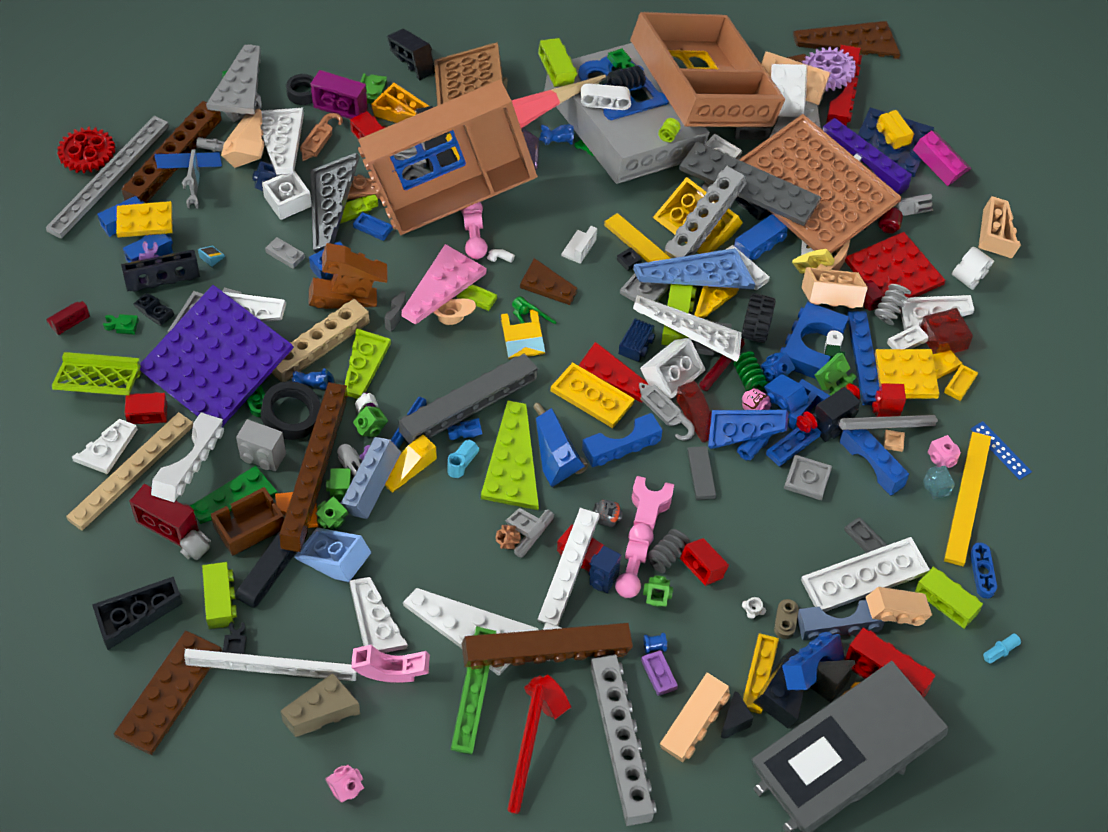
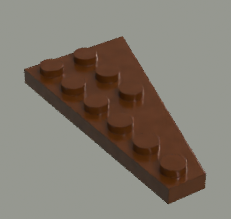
[793,21,900,59]

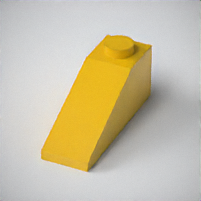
[385,435,437,493]

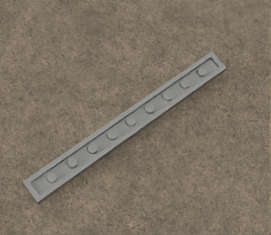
[46,116,169,239]

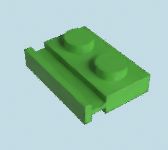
[361,73,387,104]

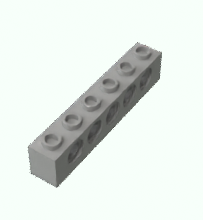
[665,166,747,258]

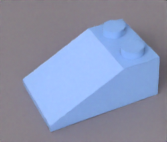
[294,528,371,582]

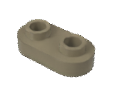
[774,599,799,639]

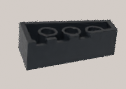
[92,576,183,650]

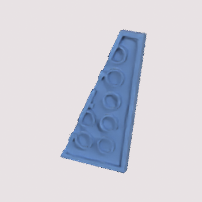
[633,248,755,289]

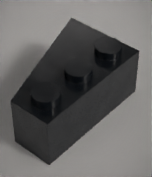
[387,28,435,81]
[754,648,804,728]

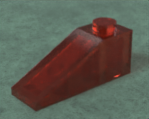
[676,380,712,443]

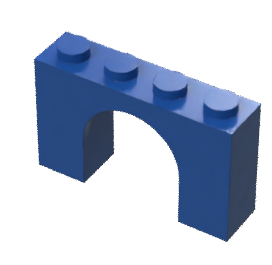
[98,196,173,263]
[780,302,849,379]

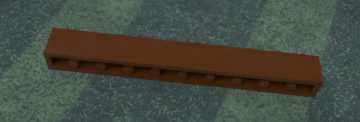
[280,382,347,552]

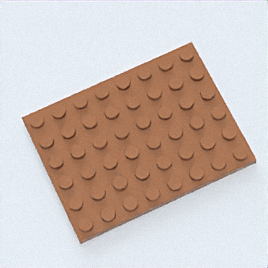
[739,114,901,254]

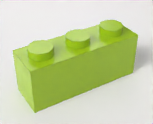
[538,38,577,87]
[202,562,237,629]
[915,566,983,629]

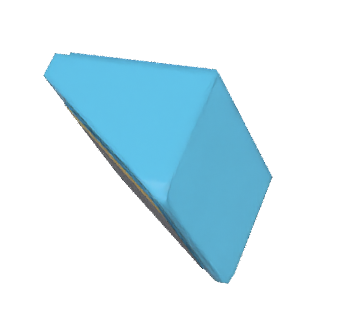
[198,246,225,267]

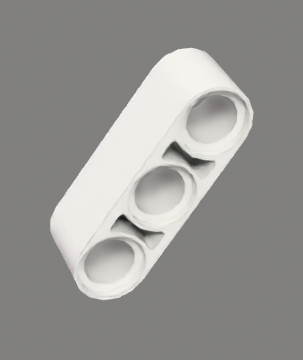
[581,84,631,110]

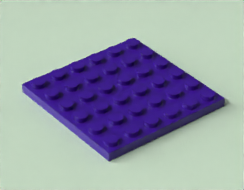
[140,285,294,427]

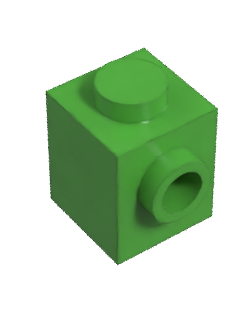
[326,468,352,500]

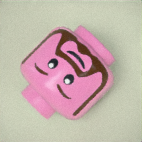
[742,388,771,410]

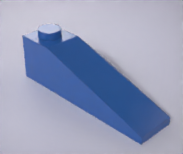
[536,408,585,487]

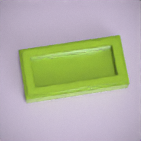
[457,284,497,311]

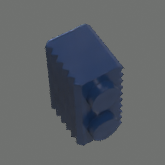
[618,318,656,362]

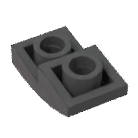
[384,291,406,332]

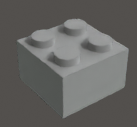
[236,419,286,472]

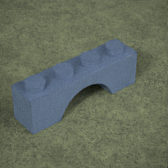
[797,600,885,641]

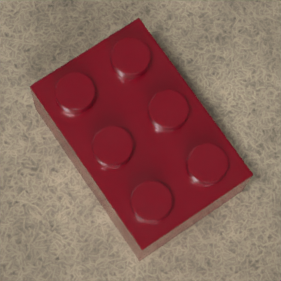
[129,483,199,547]

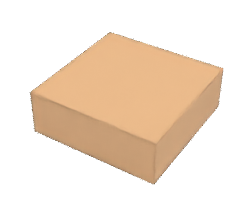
[883,430,905,452]

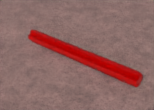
[508,684,546,814]

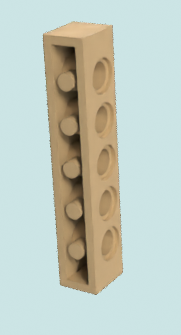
[272,299,370,382]

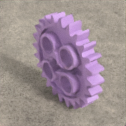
[802,47,856,91]

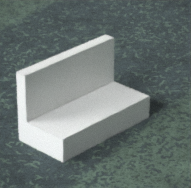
[561,226,597,264]

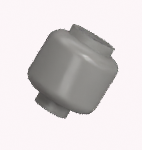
[180,530,210,560]

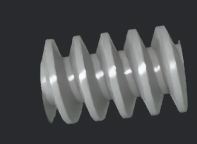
[874,284,911,325]

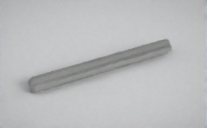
[839,415,938,430]

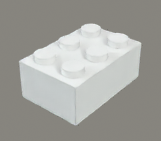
[771,64,808,117]

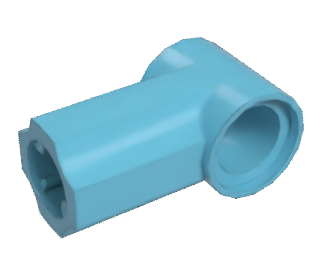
[447,440,479,478]

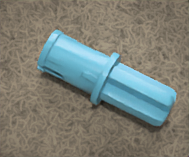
[983,633,1021,664]

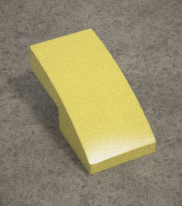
[792,249,835,273]

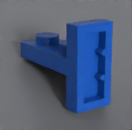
[788,379,830,430]

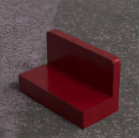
[46,301,90,335]

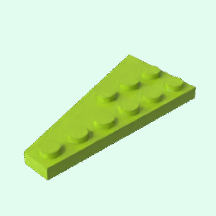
[481,401,539,510]

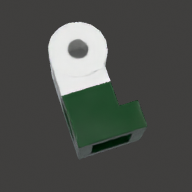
[824,330,845,360]

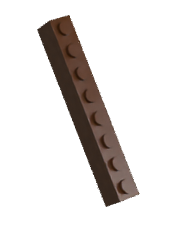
[461,623,633,669]

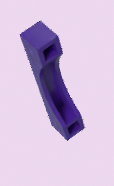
[823,118,912,195]

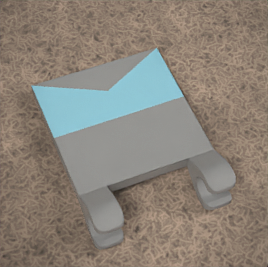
[182,150,200,208]

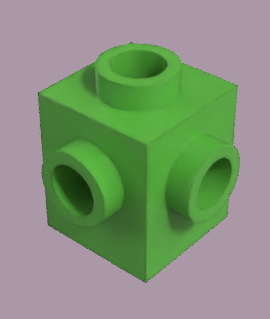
[353,406,388,437]
[316,497,349,530]
[643,575,673,607]

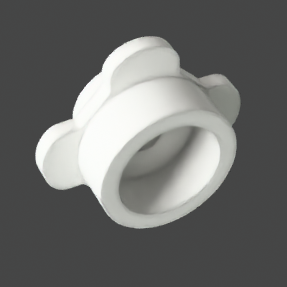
[742,597,766,619]

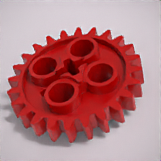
[57,127,116,174]

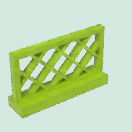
[52,352,141,396]

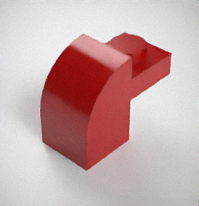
[524,674,571,719]

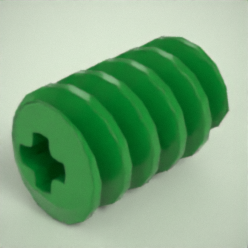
[733,351,768,392]

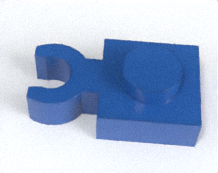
[448,418,482,440]

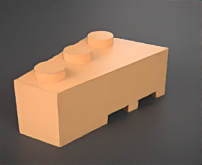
[979,196,1021,258]

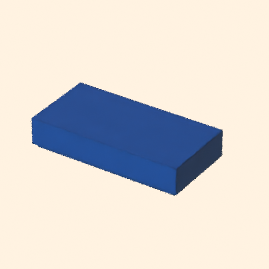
[353,212,393,241]

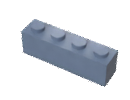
[341,437,401,519]

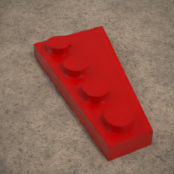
[578,342,648,403]

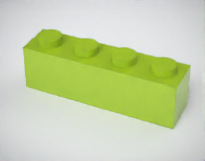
[661,284,696,345]

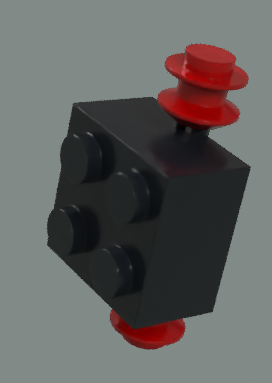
[797,383,861,442]

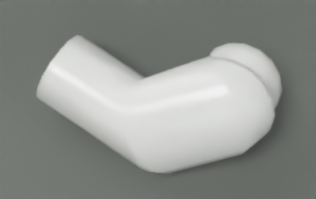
[487,249,515,263]

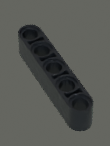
[236,530,308,608]

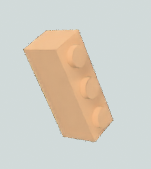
[866,587,932,626]

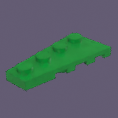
[190,466,278,524]

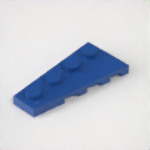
[708,410,789,449]

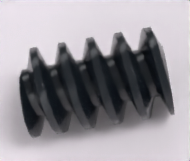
[607,65,646,89]

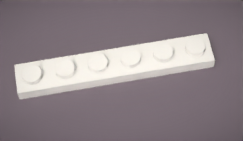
[538,508,600,626]

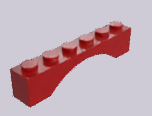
[826,45,862,126]

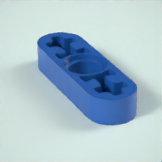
[970,543,997,599]

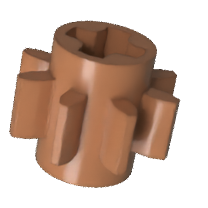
[496,525,520,549]

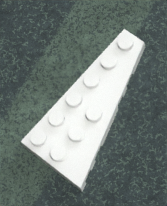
[633,295,742,362]
[403,588,538,676]

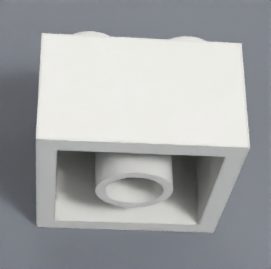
[262,171,312,220]

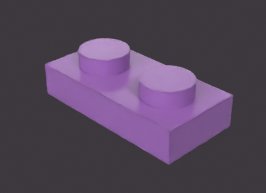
[641,650,678,696]

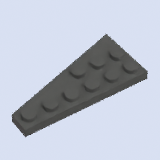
[310,153,360,253]

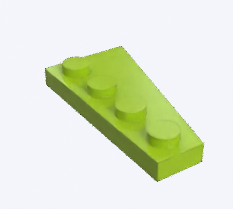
[345,328,391,399]

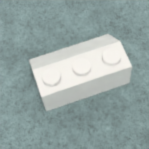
[640,338,705,399]

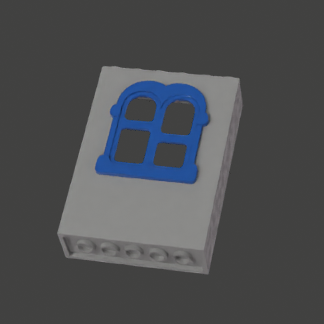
[544,43,709,184]

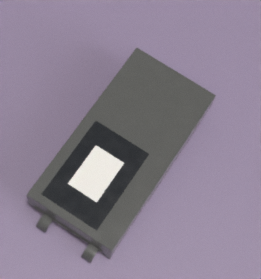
[752,661,948,832]

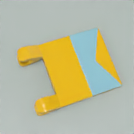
[501,310,545,359]

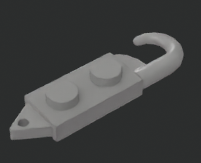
[639,383,695,441]

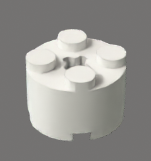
[952,247,995,290]

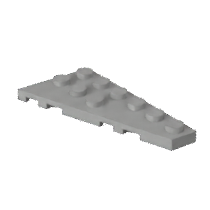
[206,44,261,114]

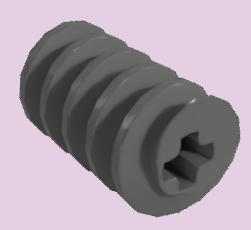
[648,529,690,574]

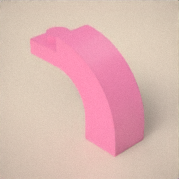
[351,645,430,683]

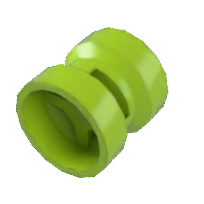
[658,118,681,142]

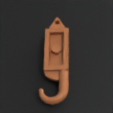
[300,113,343,161]

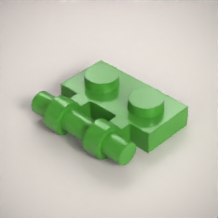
[815,353,856,396]

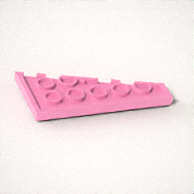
[401,244,487,325]

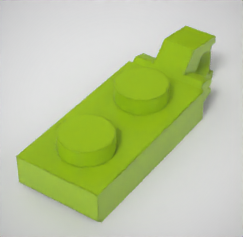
[340,194,378,224]

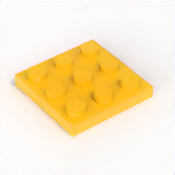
[875,349,939,399]

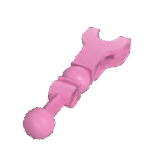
[461,202,488,260]
[615,476,674,598]

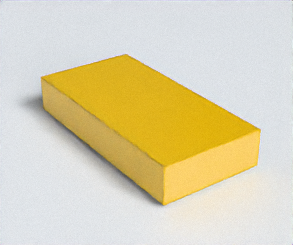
[944,364,978,401]

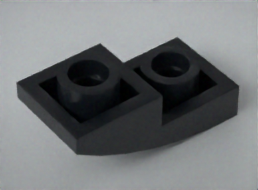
[133,293,174,326]

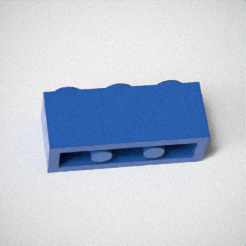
[734,214,788,261]

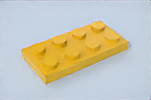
[550,362,635,428]

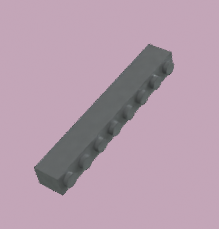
[399,353,538,444]

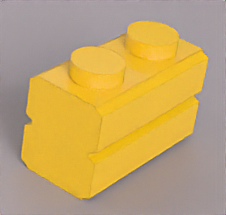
[877,110,914,149]

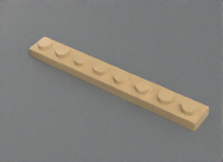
[66,412,193,531]

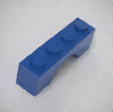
[582,413,662,468]
[840,429,909,496]
[782,632,845,690]

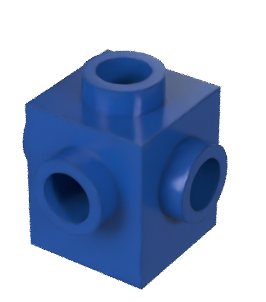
[761,353,795,381]

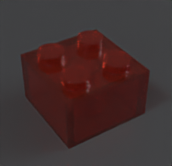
[920,308,973,354]

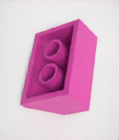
[913,131,971,186]

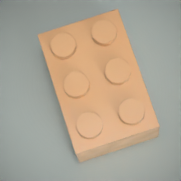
[802,267,868,308]

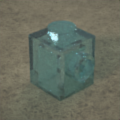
[923,465,955,499]

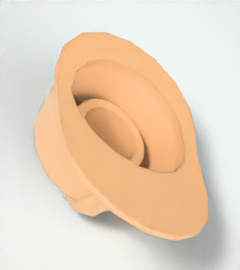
[433,299,476,325]

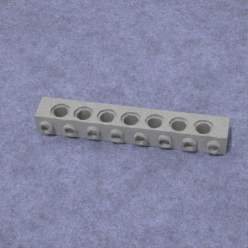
[591,655,656,826]

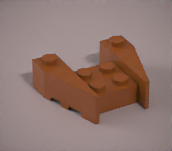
[309,243,387,309]

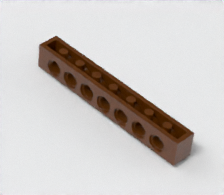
[122,101,222,203]

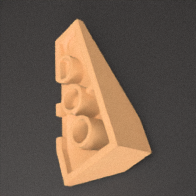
[221,109,264,168]

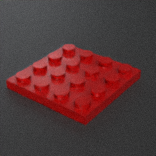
[845,232,946,298]

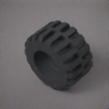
[741,293,776,343]

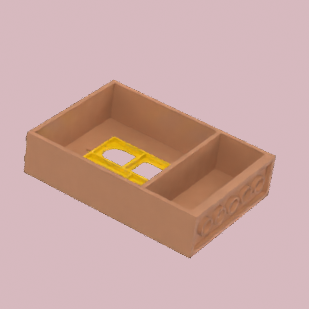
[630,12,785,127]

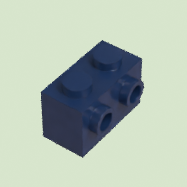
[588,545,621,593]

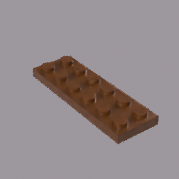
[114,630,222,756]

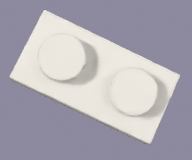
[887,324,929,349]

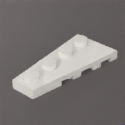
[224,292,286,322]
[899,295,974,331]
[350,577,407,653]

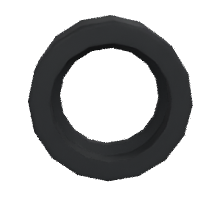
[286,74,314,105]

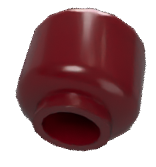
[878,207,903,234]

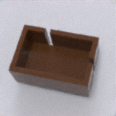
[210,487,284,556]

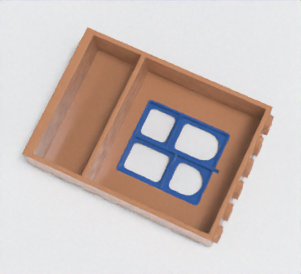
[358,79,538,236]

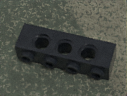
[121,250,200,292]

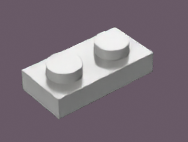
[265,237,305,269]
[505,508,545,539]

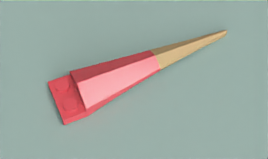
[512,75,606,129]

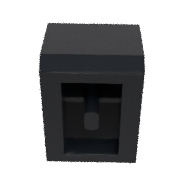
[721,691,754,739]

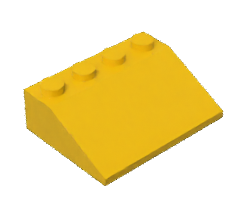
[653,177,743,254]

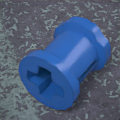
[643,633,667,654]

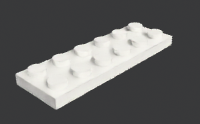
[801,537,930,612]

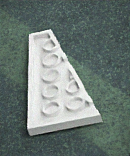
[261,108,304,175]

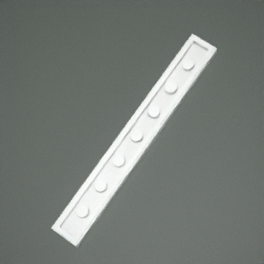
[184,649,357,681]

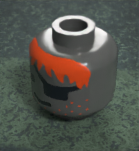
[592,499,623,527]

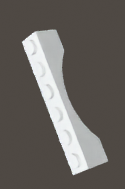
[151,413,224,502]

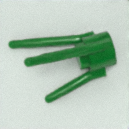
[512,296,556,324]

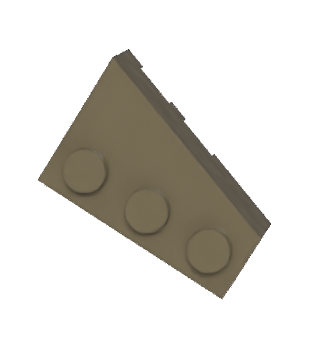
[280,673,360,737]

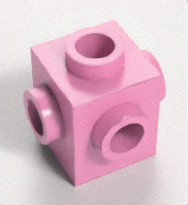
[928,435,961,470]
[325,765,364,803]

